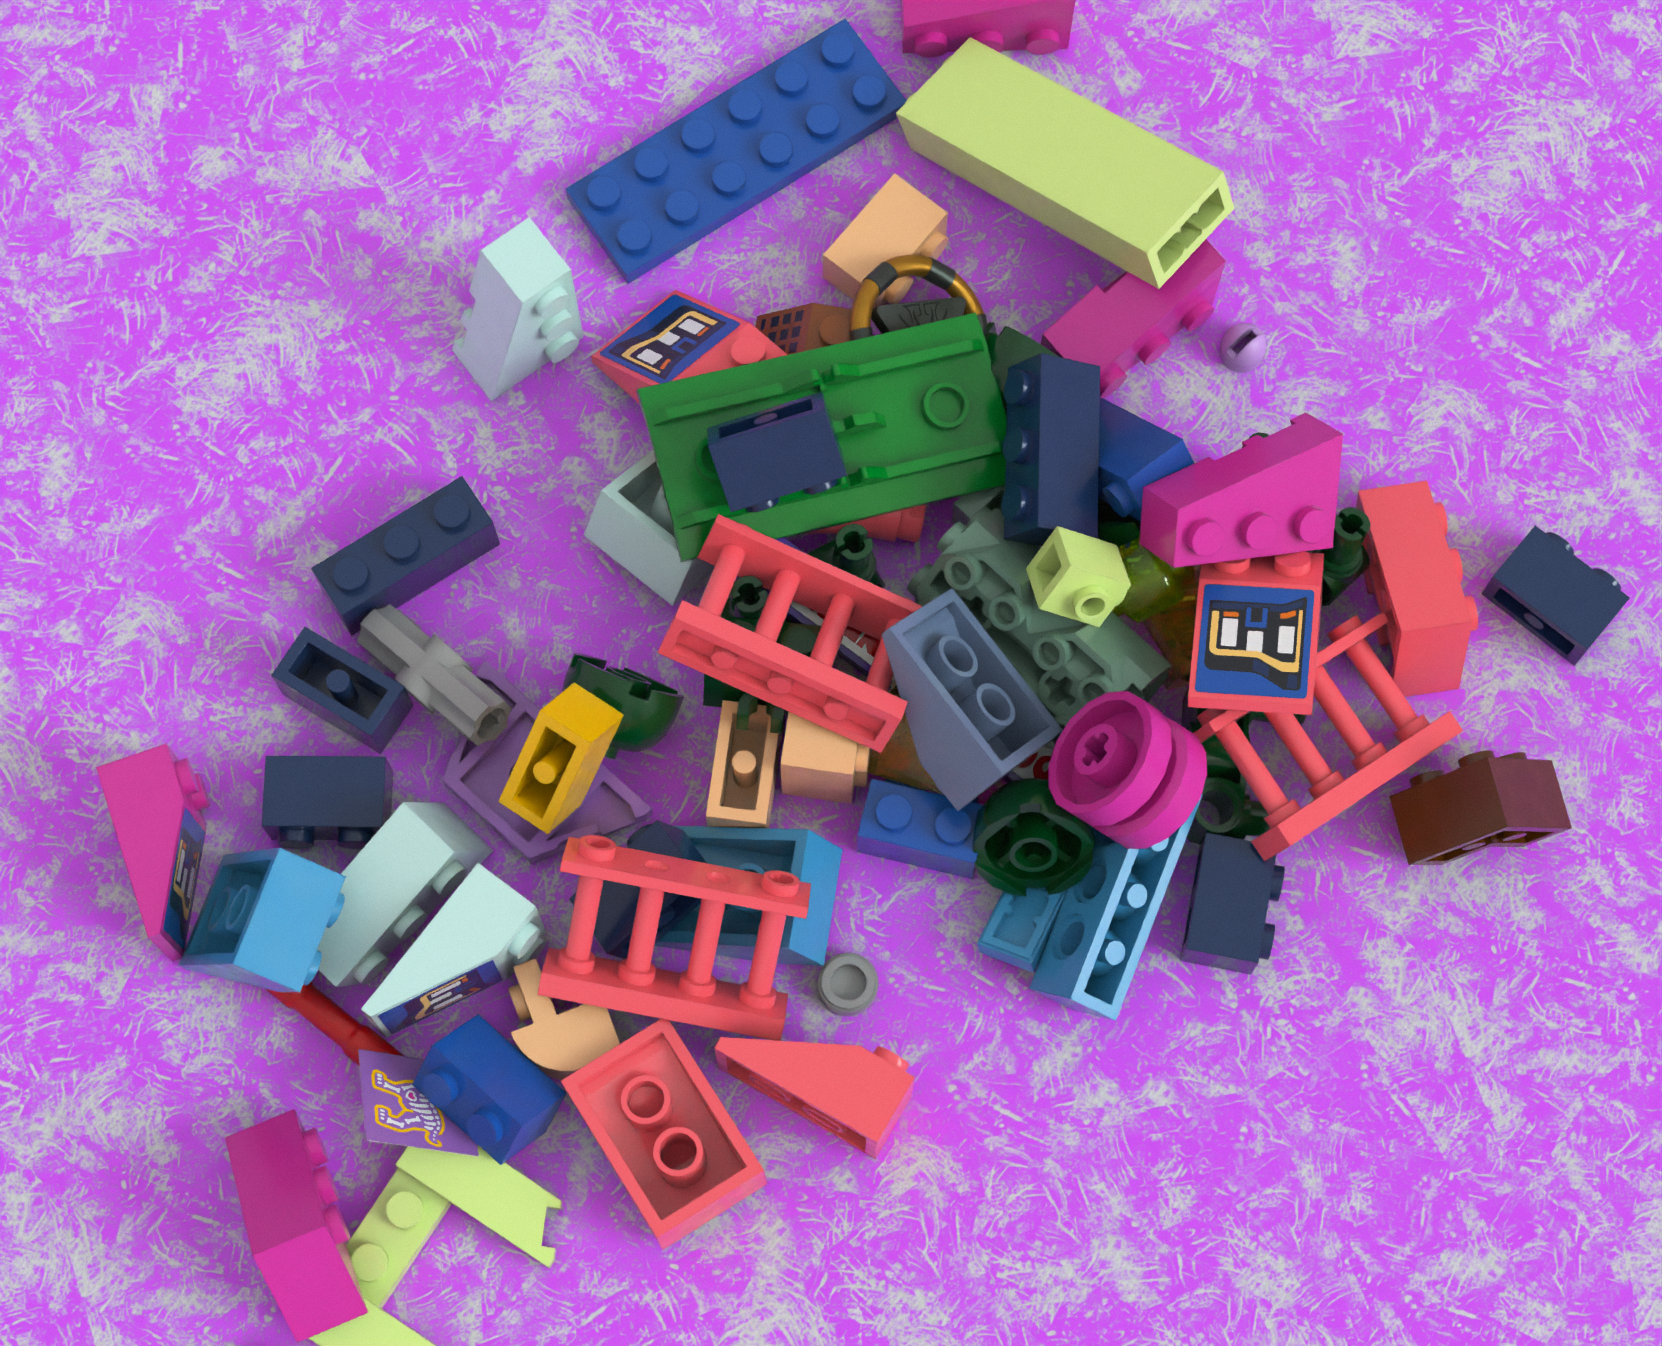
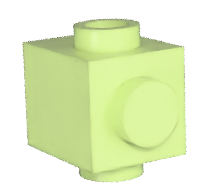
[1026,526,1131,627]

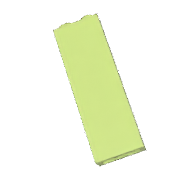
[896,37,1234,289]

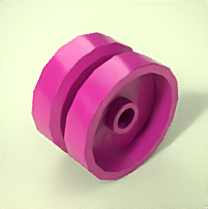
[1048,691,1207,849]

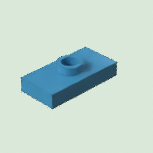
[977,887,1068,973]

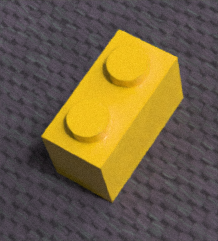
[498,682,624,834]

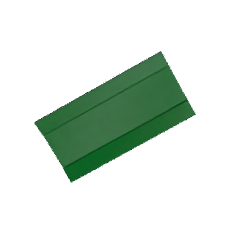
[636,313,1007,562]

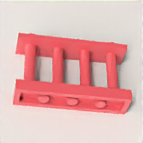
[657,514,922,753]
[1193,612,1463,862]
[537,835,811,1041]

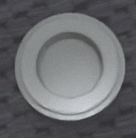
[818,953,878,1016]

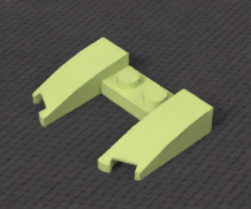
[309,1146,562,1346]

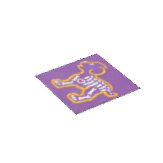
[358,1049,479,1156]

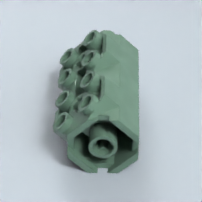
[907,506,1172,749]

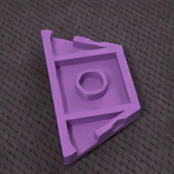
[443,660,653,864]

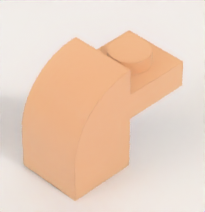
[508,958,620,1080]

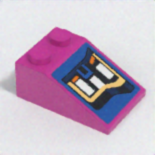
[96,743,210,961]

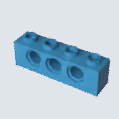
[1029,794,1203,1021]

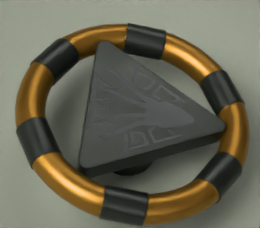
[849,255,988,341]

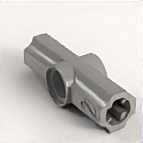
[356,604,512,746]

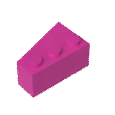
[900,0,1075,57]
[1041,239,1226,398]
[1139,413,1343,568]
[225,1109,368,1343]

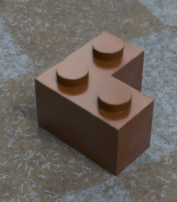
[1389,750,1572,865]

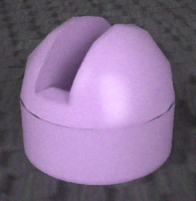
[1219,323,1267,373]

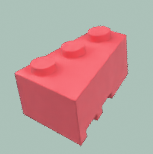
[1356,481,1478,697]

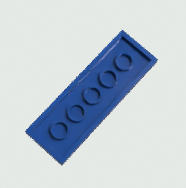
[565,18,907,284]

